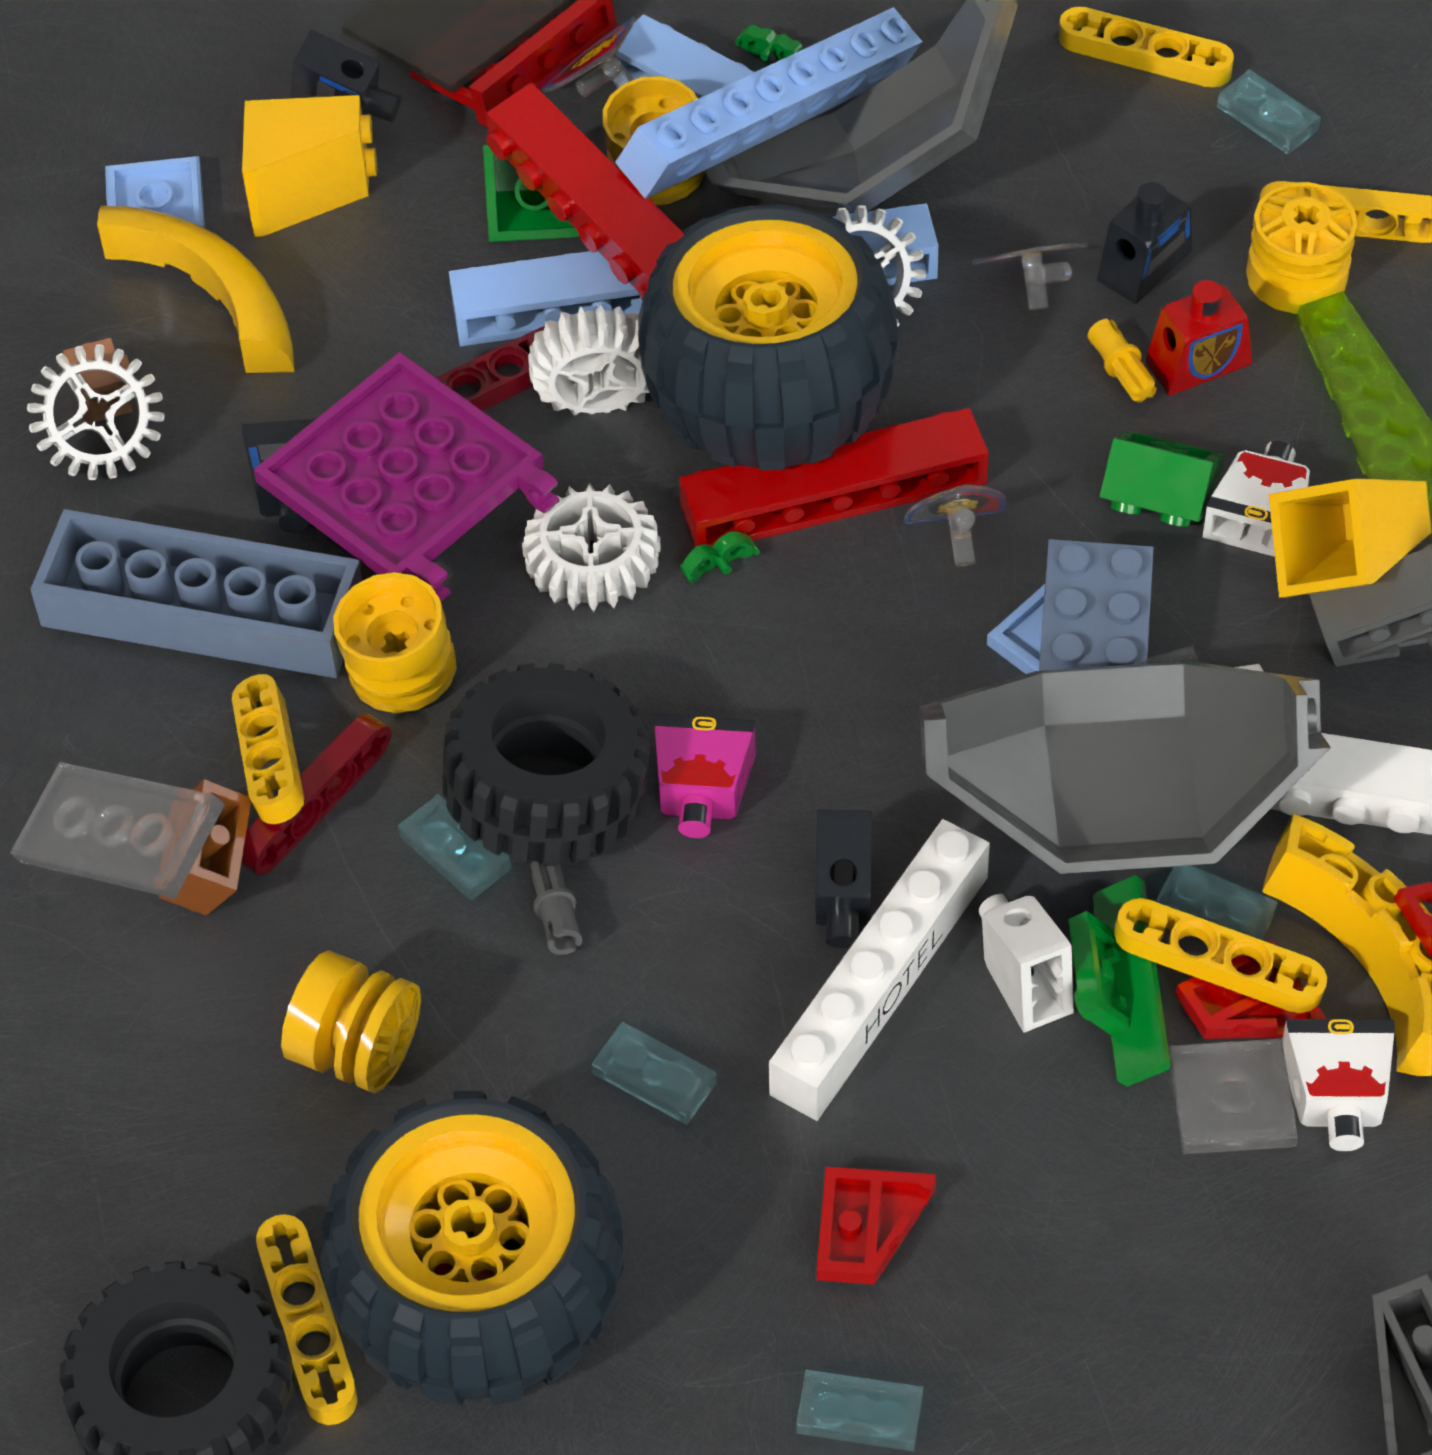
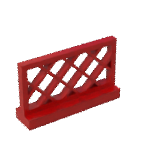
[408,0,617,127]

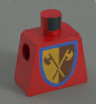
[1146,280,1252,396]

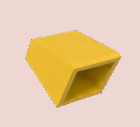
[242,95,377,237]
[1269,478,1431,598]

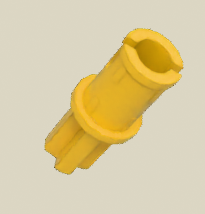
[1087,319,1156,403]

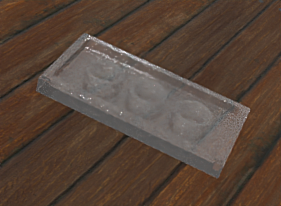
[10,762,225,899]

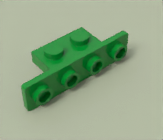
[1068,875,1171,1087]

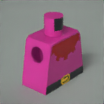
[654,714,756,838]

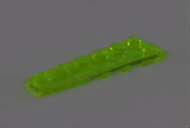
[1297,291,1432,535]

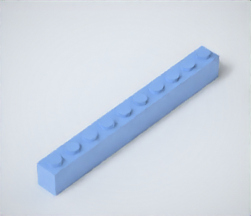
[448,203,939,347]

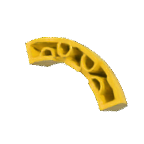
[97,206,295,373]
[1262,813,1432,1076]

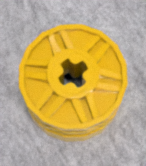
[603,76,706,205]
[1246,182,1358,314]
[333,572,457,713]
[281,950,421,1094]

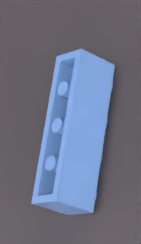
[610,14,754,99]

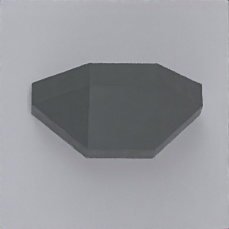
[705,0,1018,213]
[919,661,1331,874]

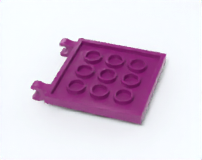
[253,352,560,602]

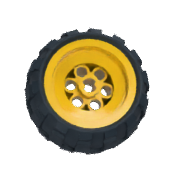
[638,204,898,470]
[320,1090,624,1406]

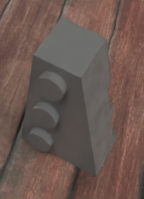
[1309,544,1432,667]
[1372,1274,1432,1455]

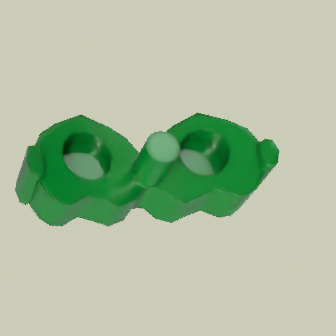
[734,25,804,61]
[680,532,760,584]

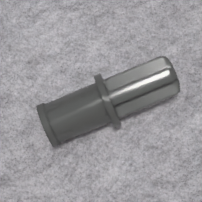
[530,860,583,955]

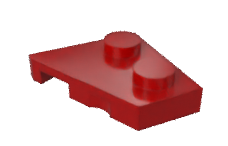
[1175,940,1327,1039]
[817,1166,936,1285]

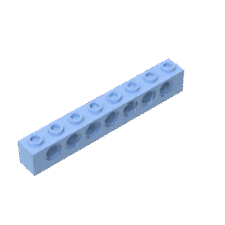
[615,7,922,199]

